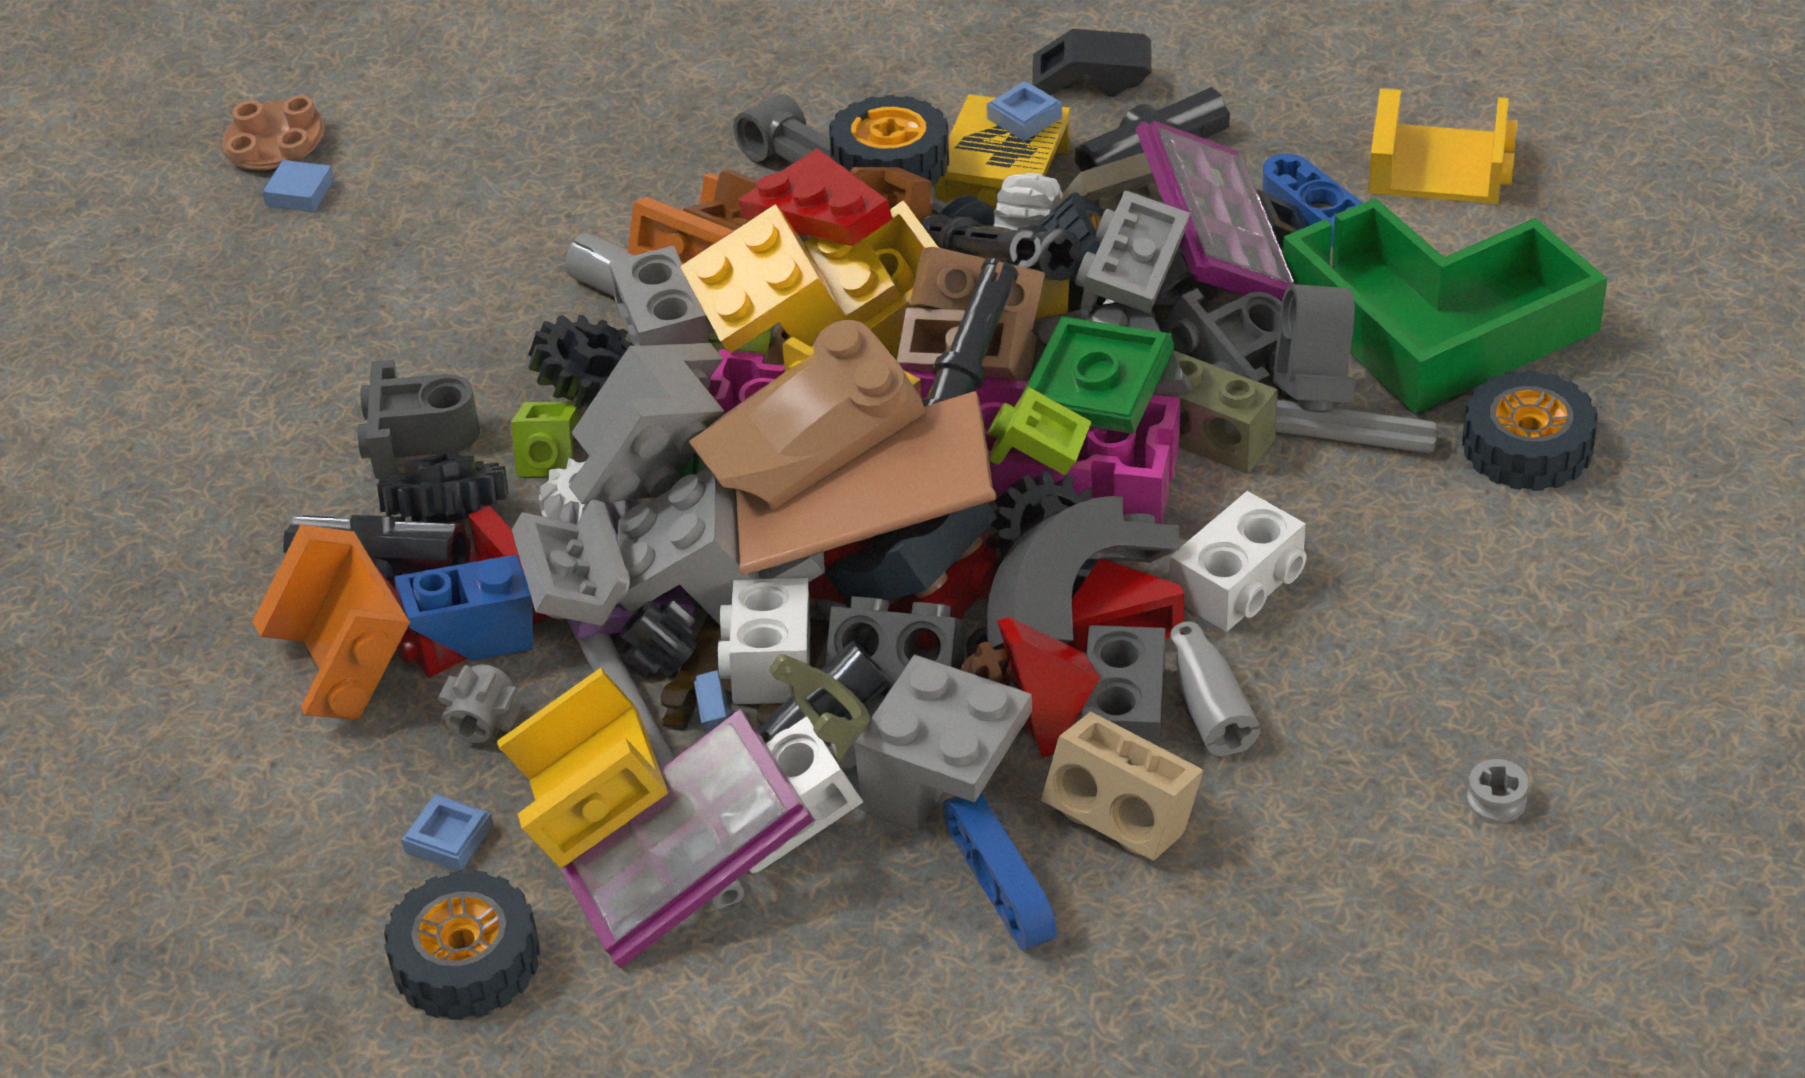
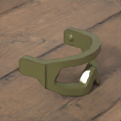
[769,654,871,764]

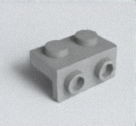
[512,500,630,626]

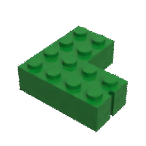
[1283,198,1608,414]

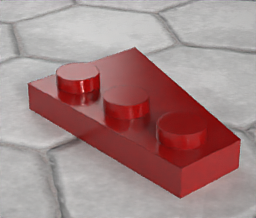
[738,148,893,246]

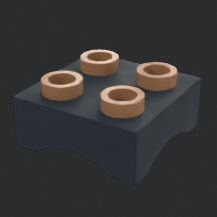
[825,503,997,608]

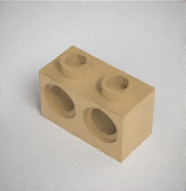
[1041,712,1204,861]

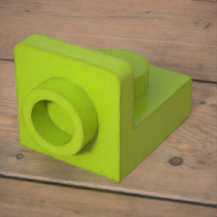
[988,387,1091,476]
[511,401,582,477]

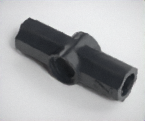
[1075,87,1230,172]
[283,515,471,577]

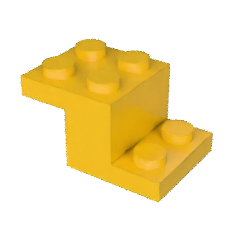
[680,204,903,354]

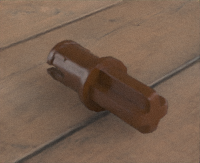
[961,641,1011,686]

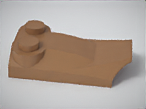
[688,320,926,511]

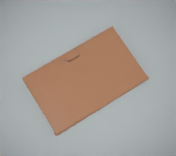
[736,391,996,575]

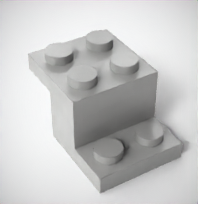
[569,343,724,504]
[618,468,825,625]
[825,655,1032,831]

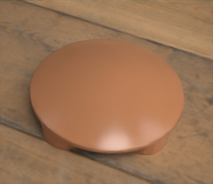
[222,95,324,170]

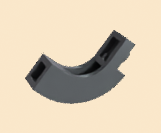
[987,496,1180,650]

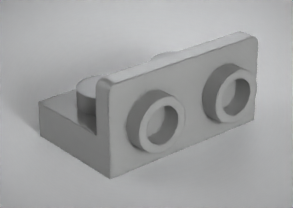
[1076,190,1190,313]

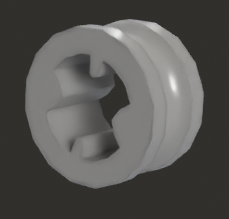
[1467,759,1529,823]

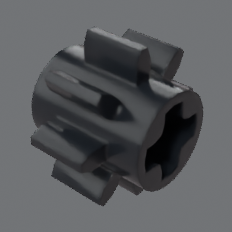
[619,600,697,678]

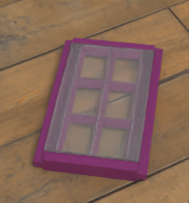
[1136,121,1294,302]
[560,709,814,968]

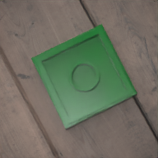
[1022,316,1174,434]

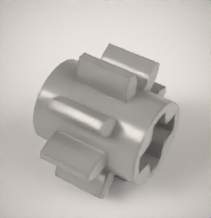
[437,664,521,743]

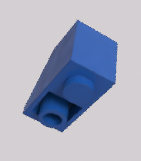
[395,555,533,661]

